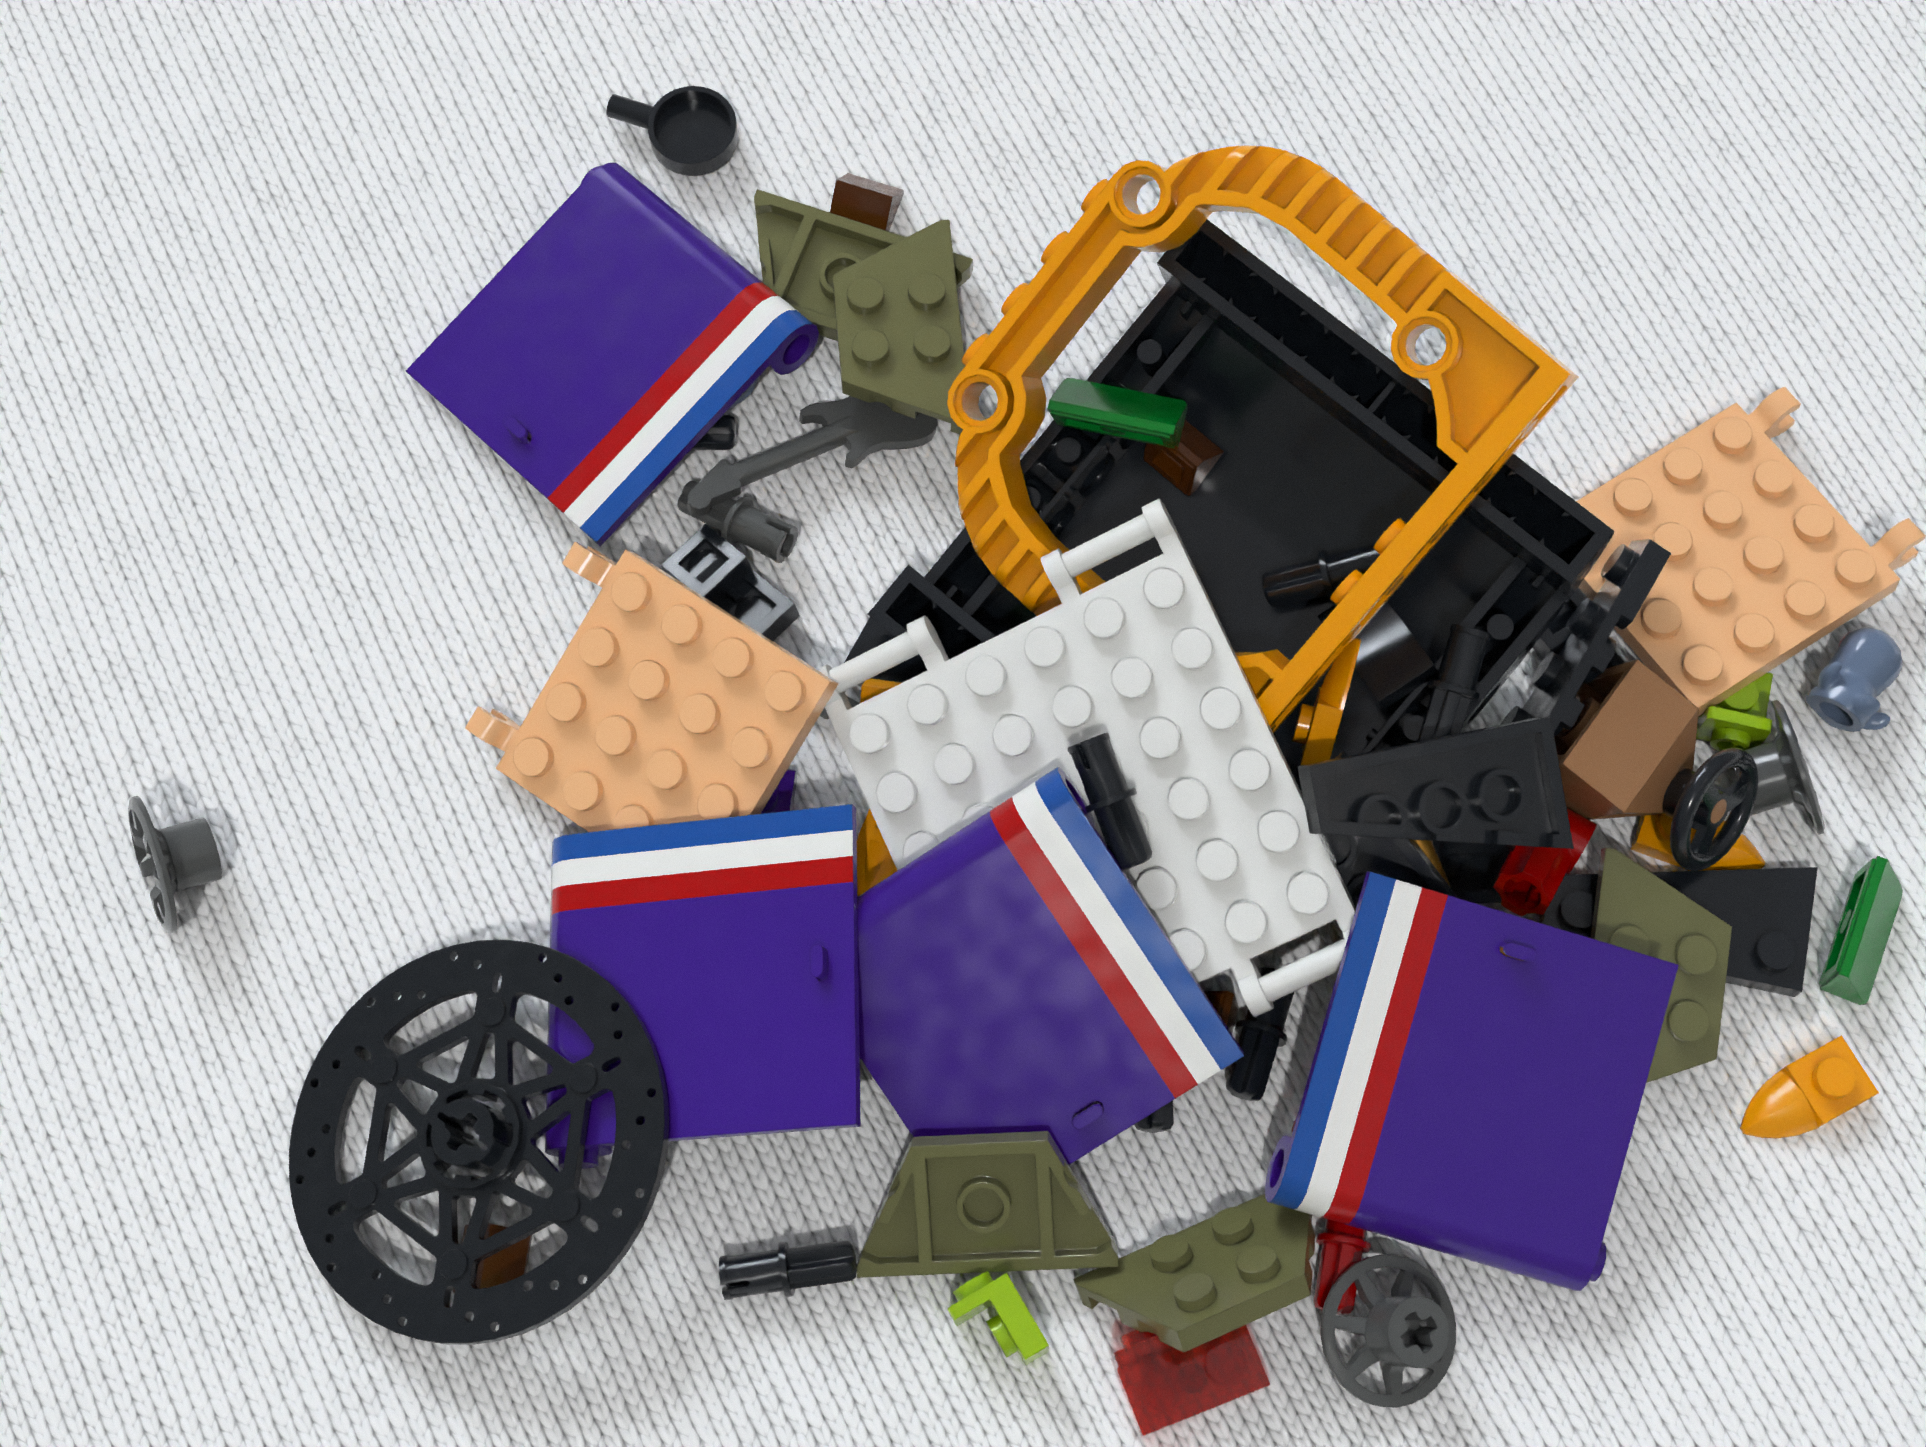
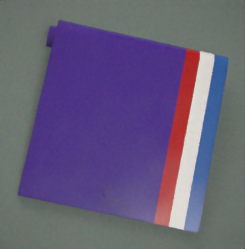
[406,163,819,547]
[820,767,1244,1165]
[545,804,861,1169]
[1265,871,1679,1291]

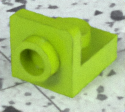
[1696,672,1773,751]
[948,1271,1049,1365]

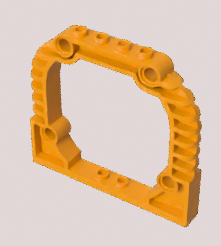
[947,145,1579,734]

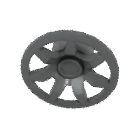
[1733,700,1825,835]
[128,796,222,934]
[1321,1255,1456,1408]

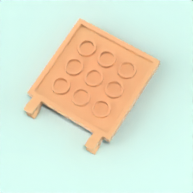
[1576,387,1926,717]
[465,542,838,832]

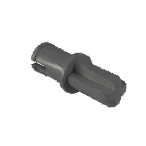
[677,481,798,563]

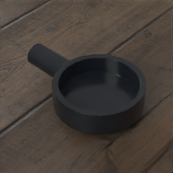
[606,86,738,176]

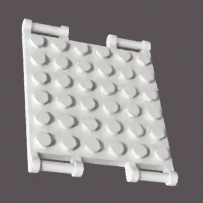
[817,498,1356,1017]

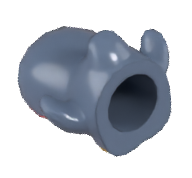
[1806,627,1903,732]

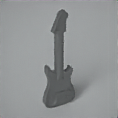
[687,396,937,517]

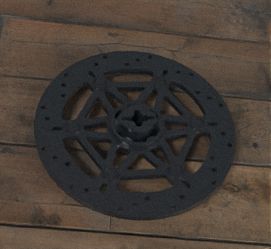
[289,940,669,1345]

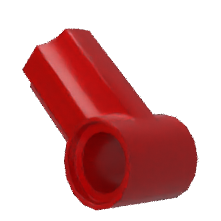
[1493,808,1597,917]

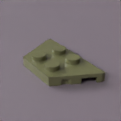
[754,189,973,341]
[833,220,965,435]
[1590,848,1732,1083]
[857,1131,1119,1278]
[1073,1194,1315,1352]

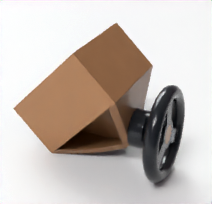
[1554,659,1758,871]

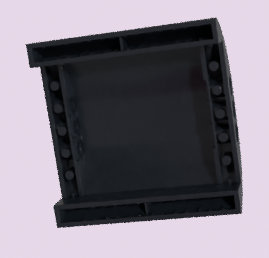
[868,219,1614,785]

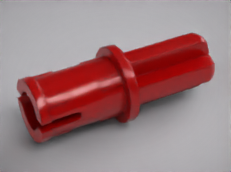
[1313,1219,1371,1315]

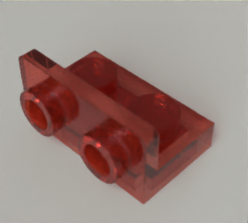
[1110,1325,1270,1438]

